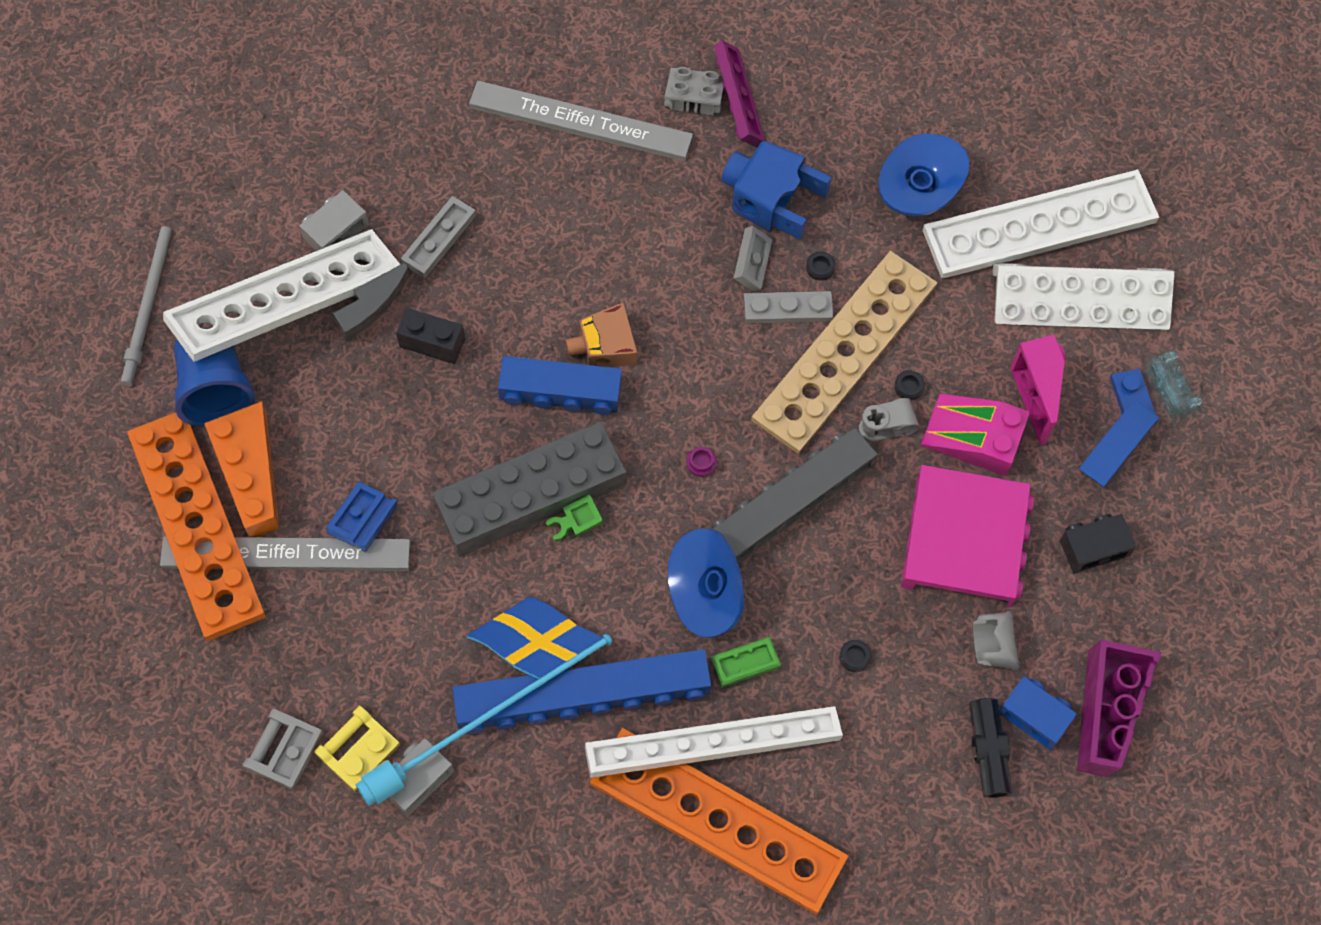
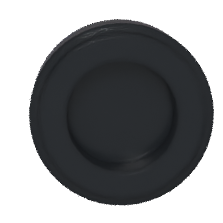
[806,251,835,281]
[894,370,925,400]
[839,640,871,672]

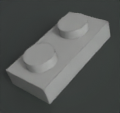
[734,226,772,291]

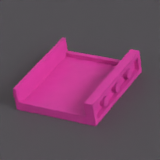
[901,465,1034,607]

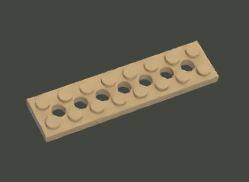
[751,251,938,454]

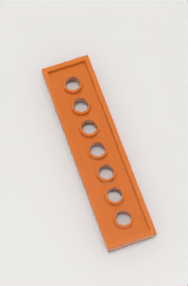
[127,412,266,642]
[590,728,849,915]

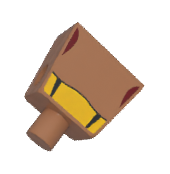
[565,303,637,367]

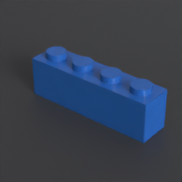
[498,356,622,415]

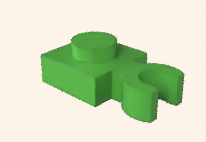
[546,494,604,541]

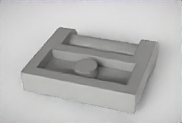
[242,709,323,791]

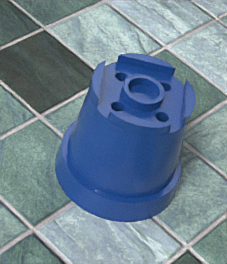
[174,328,255,427]

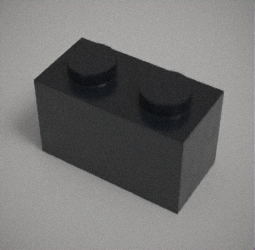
[396,308,465,364]
[1060,514,1136,574]

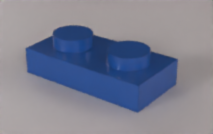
[1110,369,1158,425]

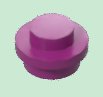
[686,447,717,477]

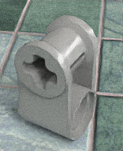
[858,398,919,442]

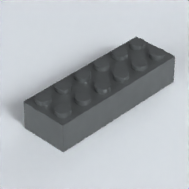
[432,421,626,557]

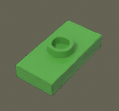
[711,637,781,688]

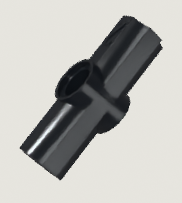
[969,698,1012,798]

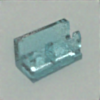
[1145,351,1203,419]

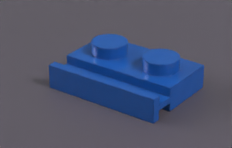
[326,481,397,552]

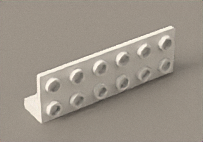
[993,263,1174,330]

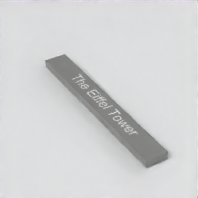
[469,80,693,162]
[160,537,411,571]

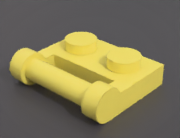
[314,705,400,791]

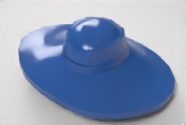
[878,134,970,216]
[668,528,744,637]

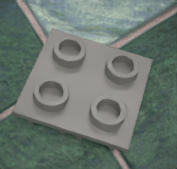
[664,67,723,116]

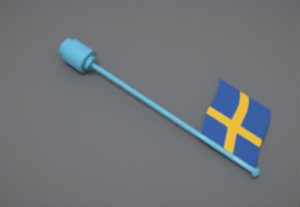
[355,597,612,806]

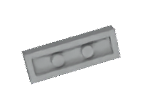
[401,196,476,279]
[744,291,833,323]

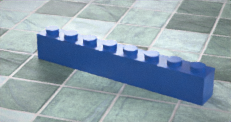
[453,649,711,734]

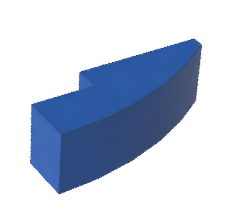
[1079,400,1159,489]

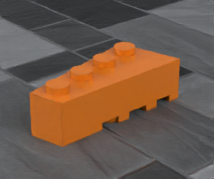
[204,401,280,537]

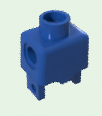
[721,141,831,240]

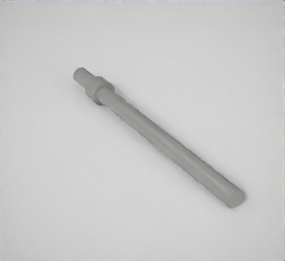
[120,226,172,387]

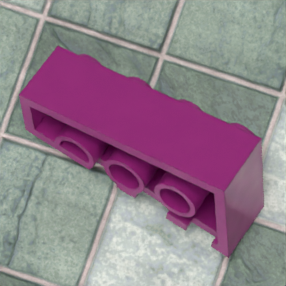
[1077,640,1162,777]

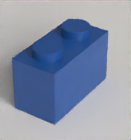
[999,676,1077,751]

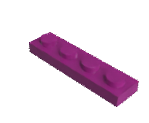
[714,40,765,146]

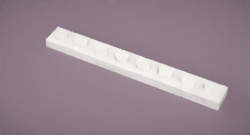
[585,706,843,778]

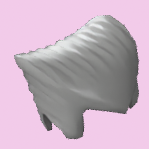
[973,611,1020,671]

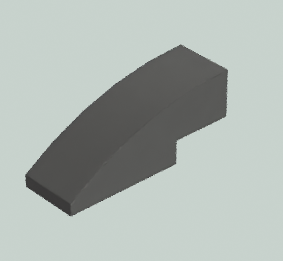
[333,263,408,341]

